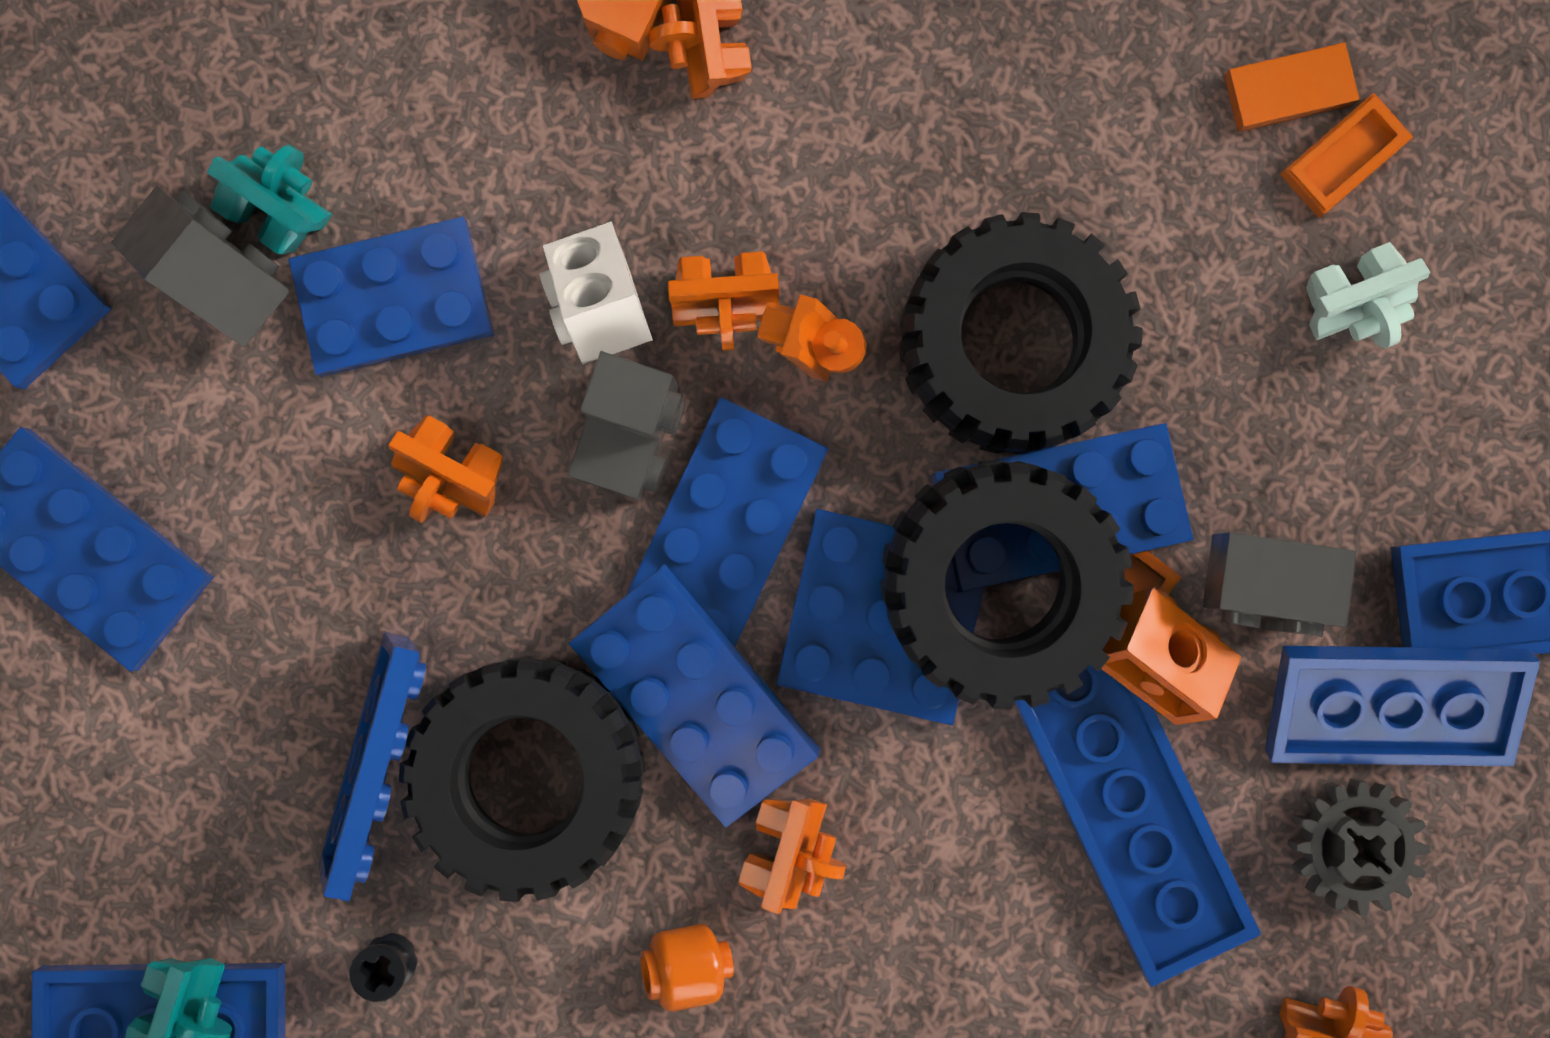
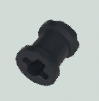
[349,933,418,1002]

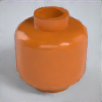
[640,924,734,1012]

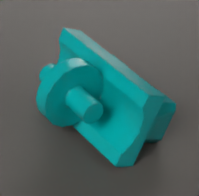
[206,144,332,255]
[124,958,232,1038]

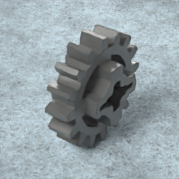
[1288,778,1430,916]

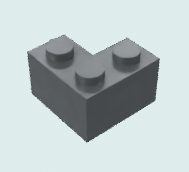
[111,185,290,348]
[567,351,686,502]
[1203,533,1357,637]

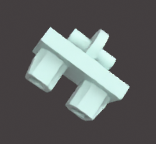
[1306,242,1431,349]

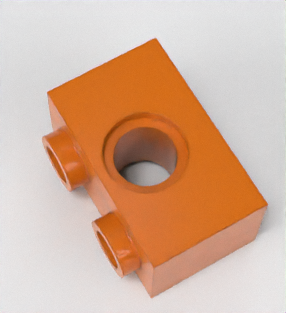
[1101,588,1241,725]

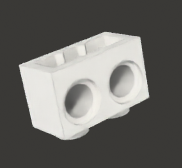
[539,221,653,365]

